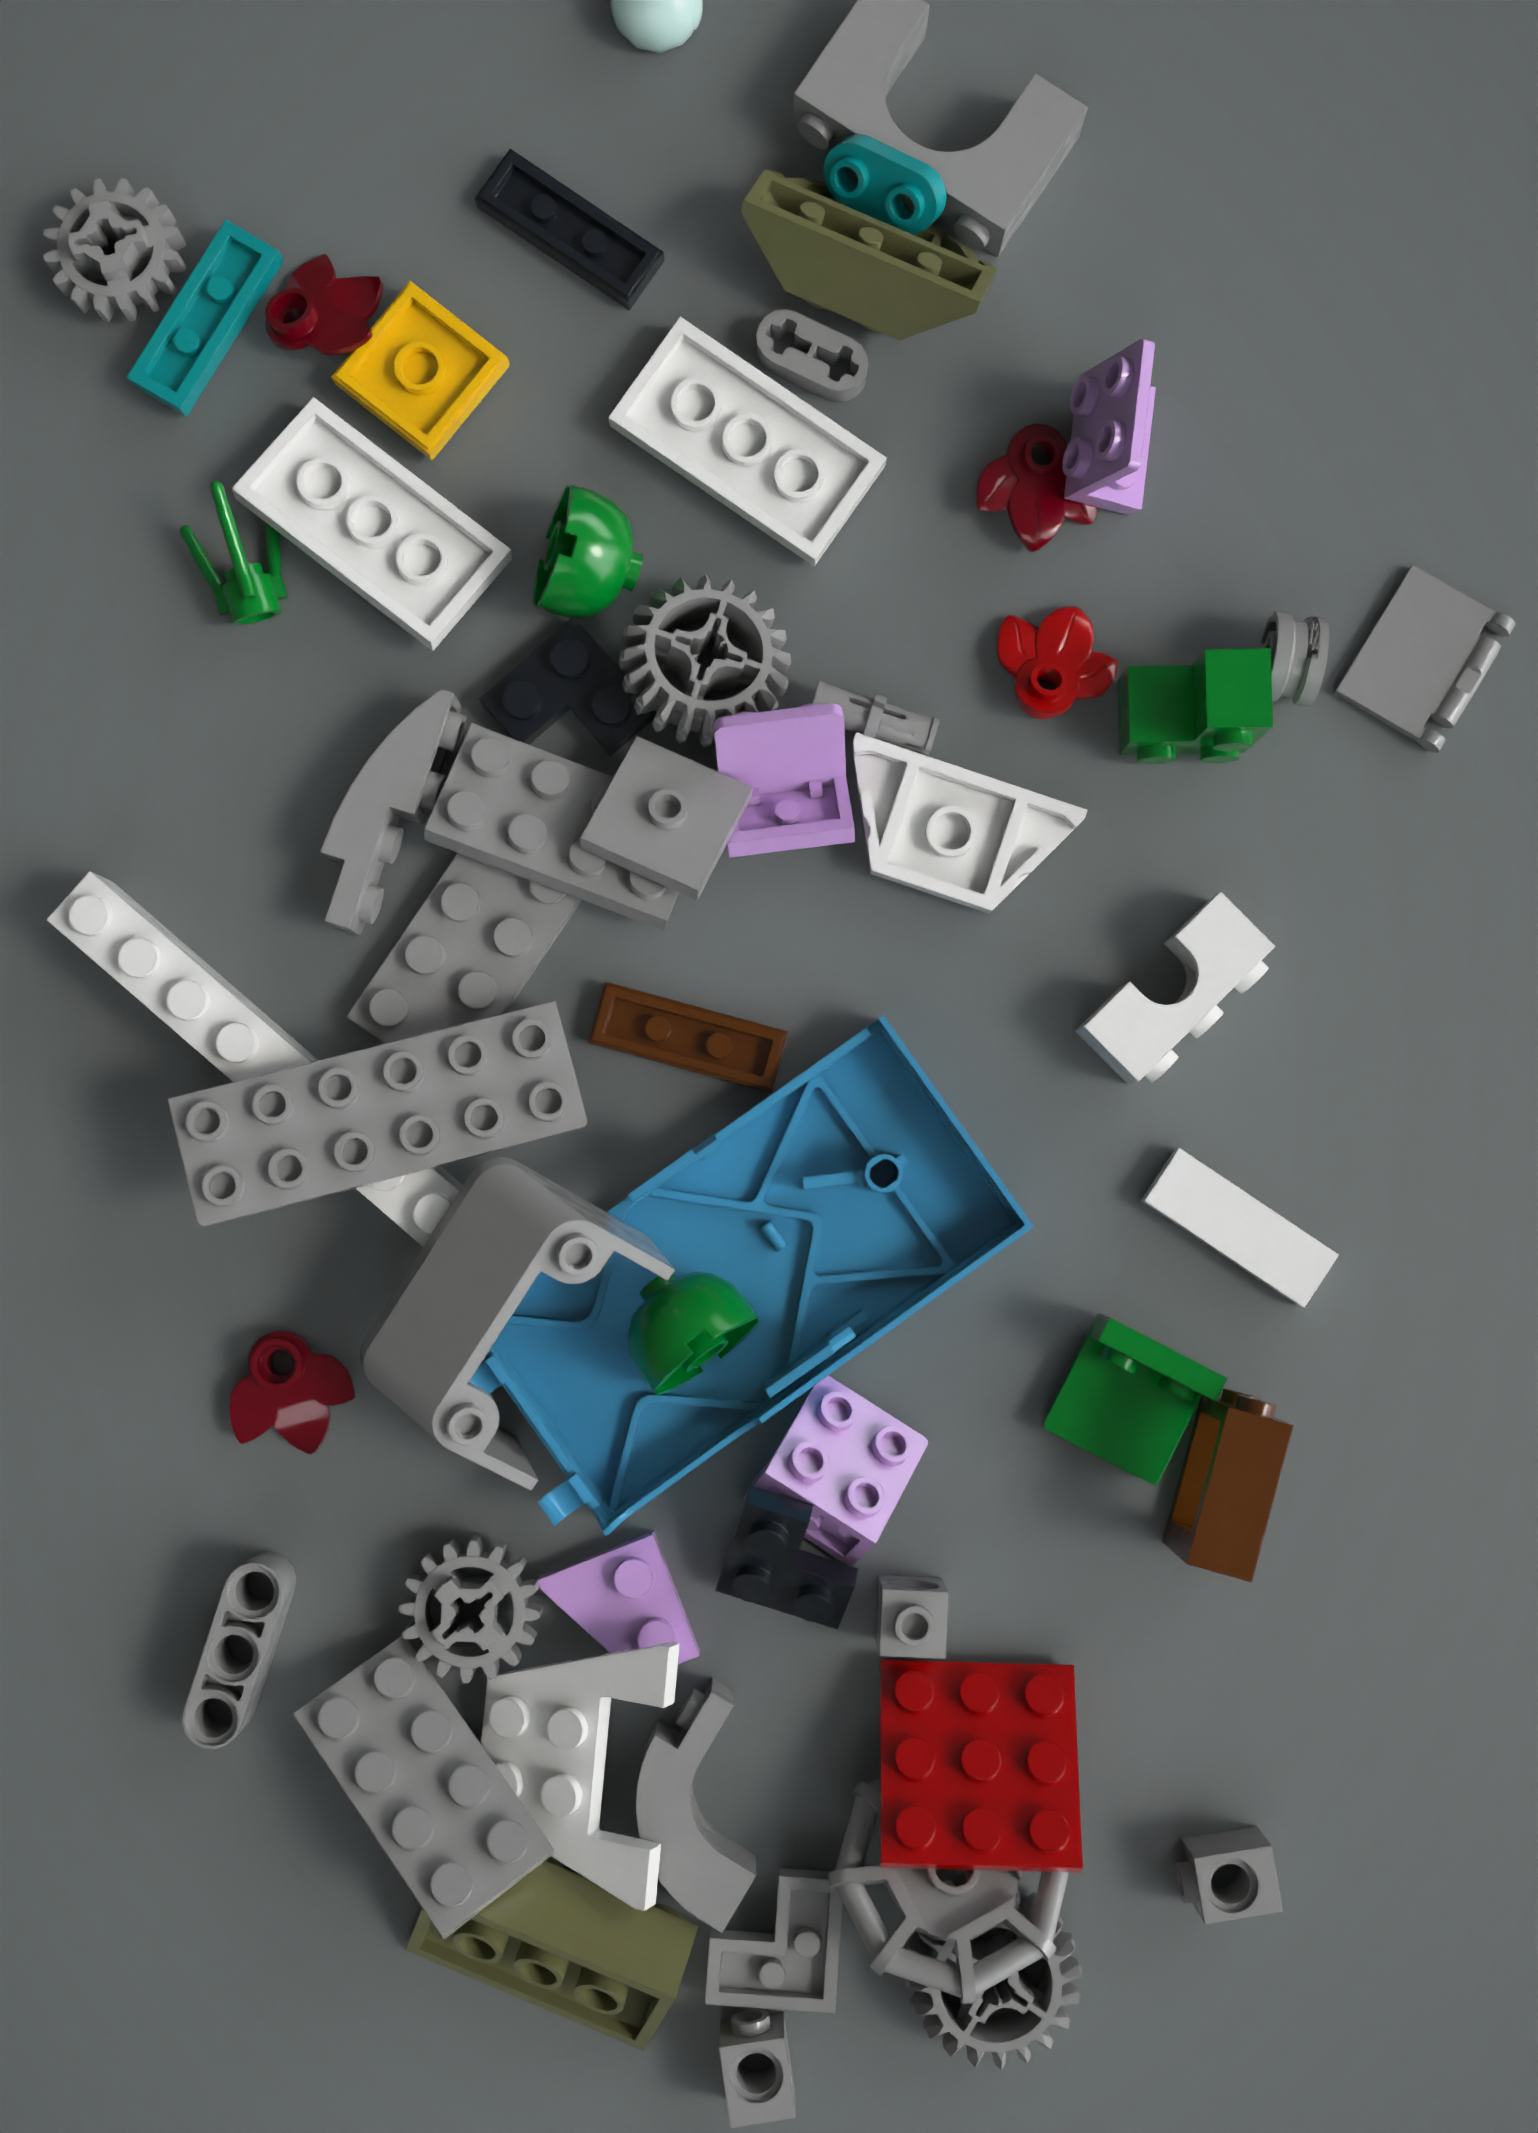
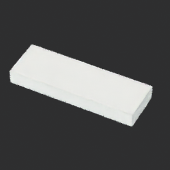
[1141,1148,1339,1308]

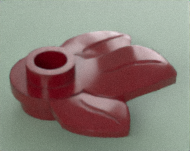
[265,254,383,355]
[976,423,1097,552]
[229,1330,356,1454]

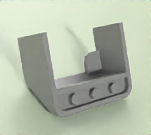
[360,1157,675,1491]

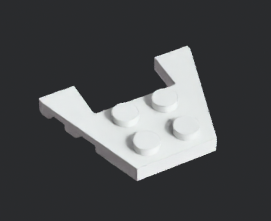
[481,1642,680,1911]

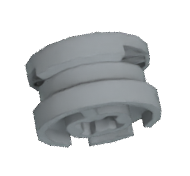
[1261,611,1329,707]

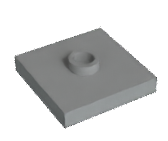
[580,736,753,900]

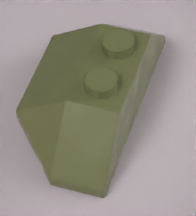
[740,169,997,340]

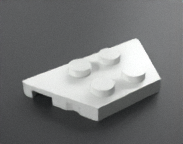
[852,732,1088,914]

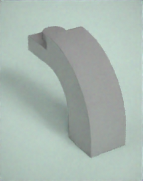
[636,1677,756,1933]

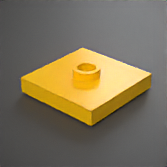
[331,281,510,461]

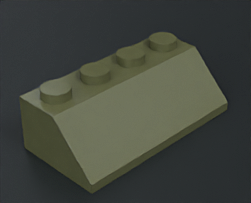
[406,1857,699,2051]

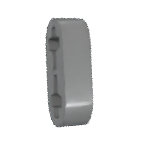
[756,309,869,402]

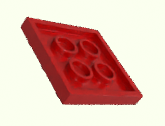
[879,1660,1083,1873]

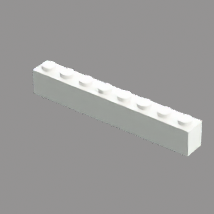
[47,871,463,1247]

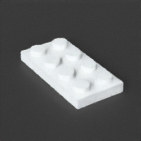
[608,316,887,567]
[232,397,512,651]

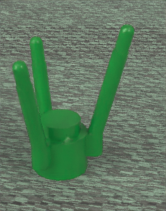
[179,481,288,626]

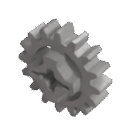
[43,178,186,322]
[399,1536,543,1683]

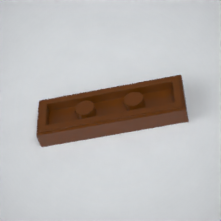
[588,982,789,1093]

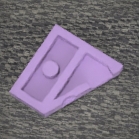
[537,1531,700,1664]

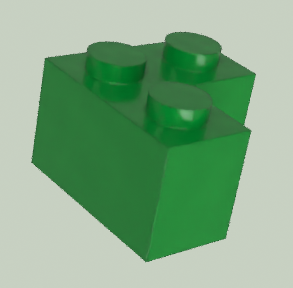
[1117,648,1273,764]

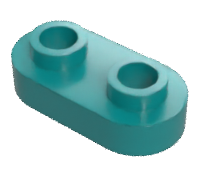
[823,134,946,234]

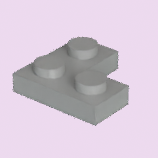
[705,1868,843,2013]

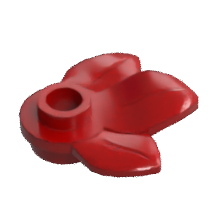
[996,606,1119,719]

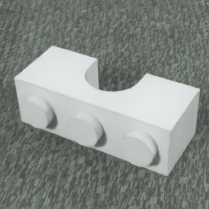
[1075,892,1276,1084]

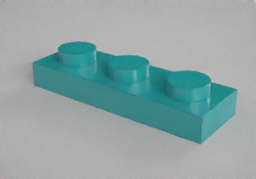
[127,219,284,418]

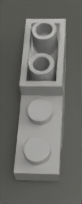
[320,689,467,936]

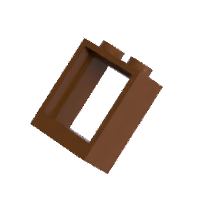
[1162,1388,1294,1583]

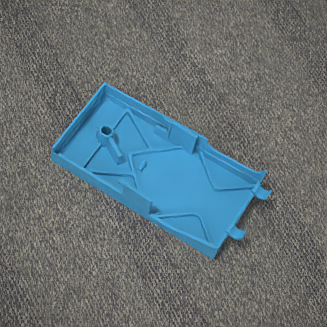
[469,1015,1034,1536]

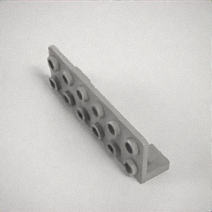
[168,1001,587,1227]

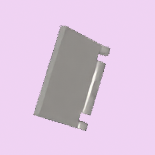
[1334,565,1516,753]

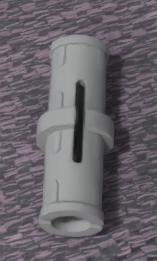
[812,681,940,756]

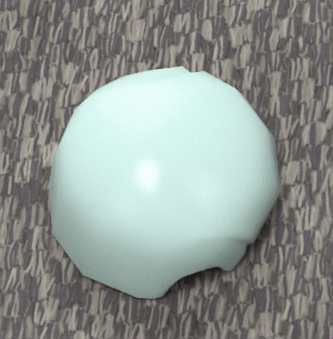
[610,0,703,53]

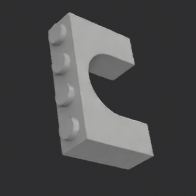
[793,0,1088,257]

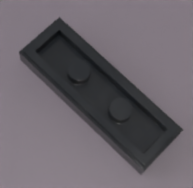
[475,149,665,311]

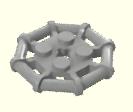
[828,1777,1069,2004]

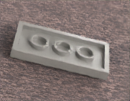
[424,723,679,931]
[347,853,582,1044]
[293,1635,554,1940]

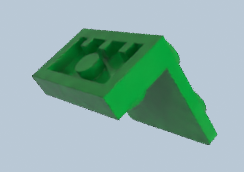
[1043,1313,1228,1485]

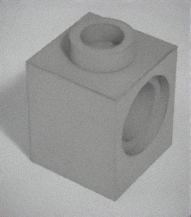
[876,1575,948,1659]
[1175,1826,1283,1925]
[719,2009,796,2128]

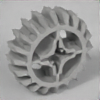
[619,574,791,748]
[905,1885,1082,2070]

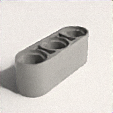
[182,1552,296,1749]

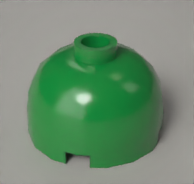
[533,484,643,618]
[627,1272,759,1395]

